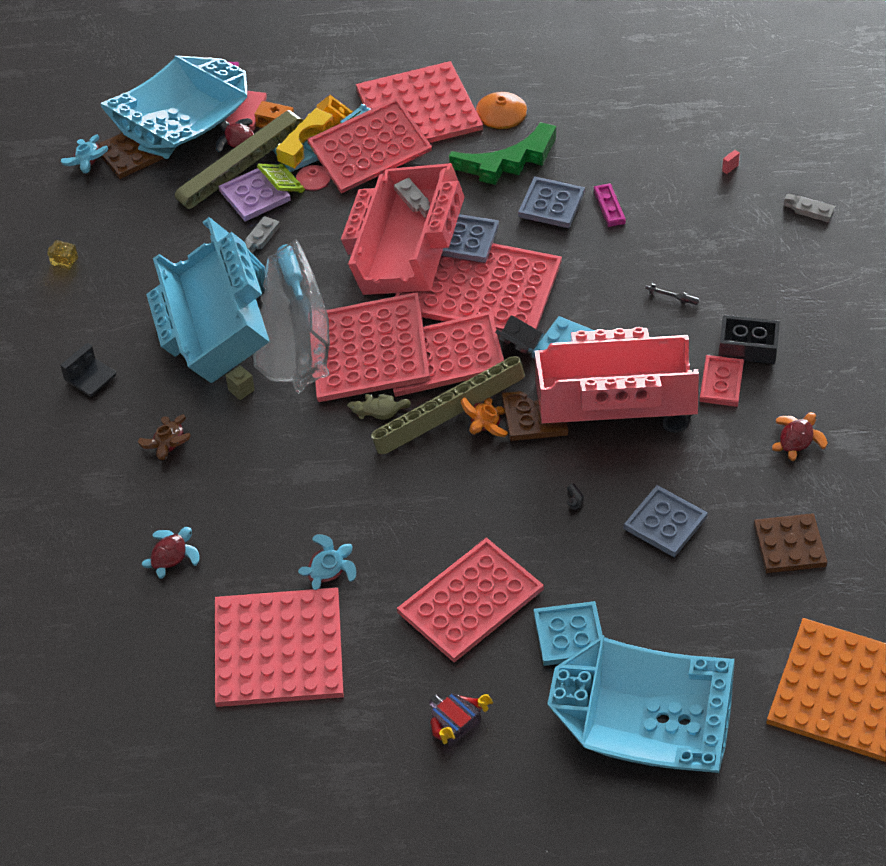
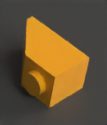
[316,95,353,126]

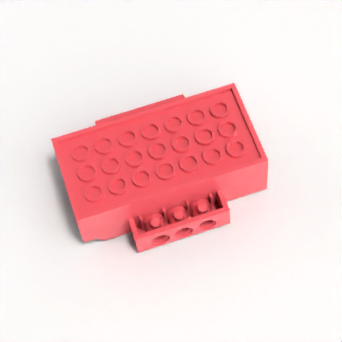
[341,163,464,295]
[535,327,699,423]

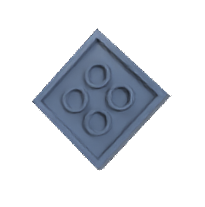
[518,176,585,228]
[441,214,499,263]
[623,485,708,557]

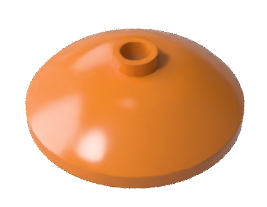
[476,92,527,129]

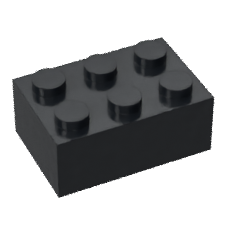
[718,315,780,364]

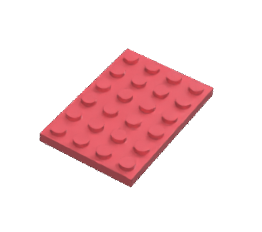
[308,97,432,194]
[393,311,504,397]
[397,537,544,662]

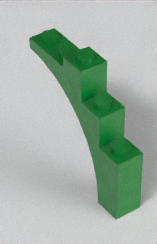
[449,122,556,185]

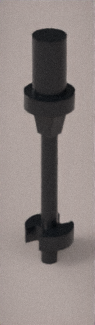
[645,283,699,305]

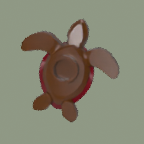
[138,414,191,461]

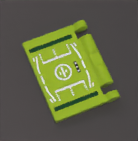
[257,163,305,193]

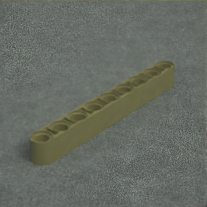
[175,110,303,209]
[371,357,525,454]

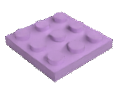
[219,168,291,221]

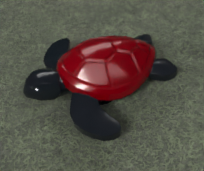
[216,118,254,153]

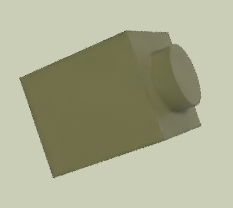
[226,365,255,400]

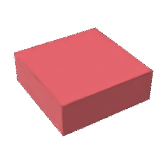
[722,150,740,174]

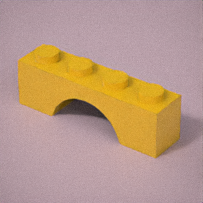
[276,108,334,168]

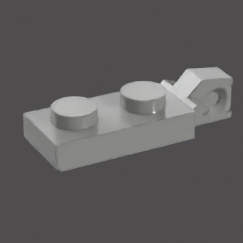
[394,177,430,218]
[784,194,835,222]
[244,216,280,253]

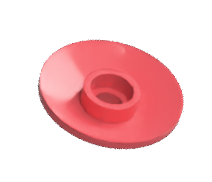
[296,165,331,191]

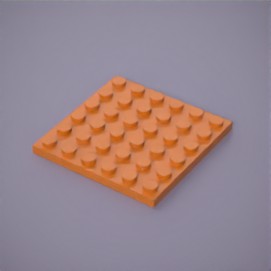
[766,618,886,762]

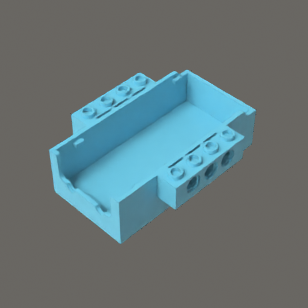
[146,217,270,383]

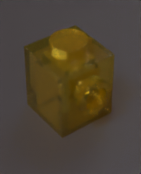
[48,240,78,269]

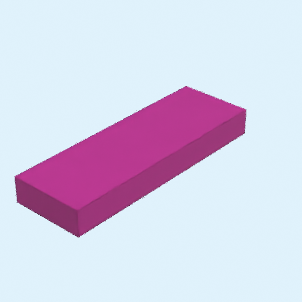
[594,183,626,227]

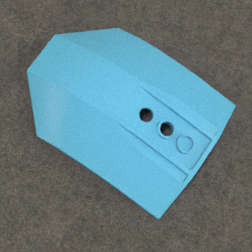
[101,56,247,148]
[548,635,734,773]

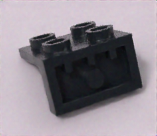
[495,315,544,354]
[60,343,117,397]

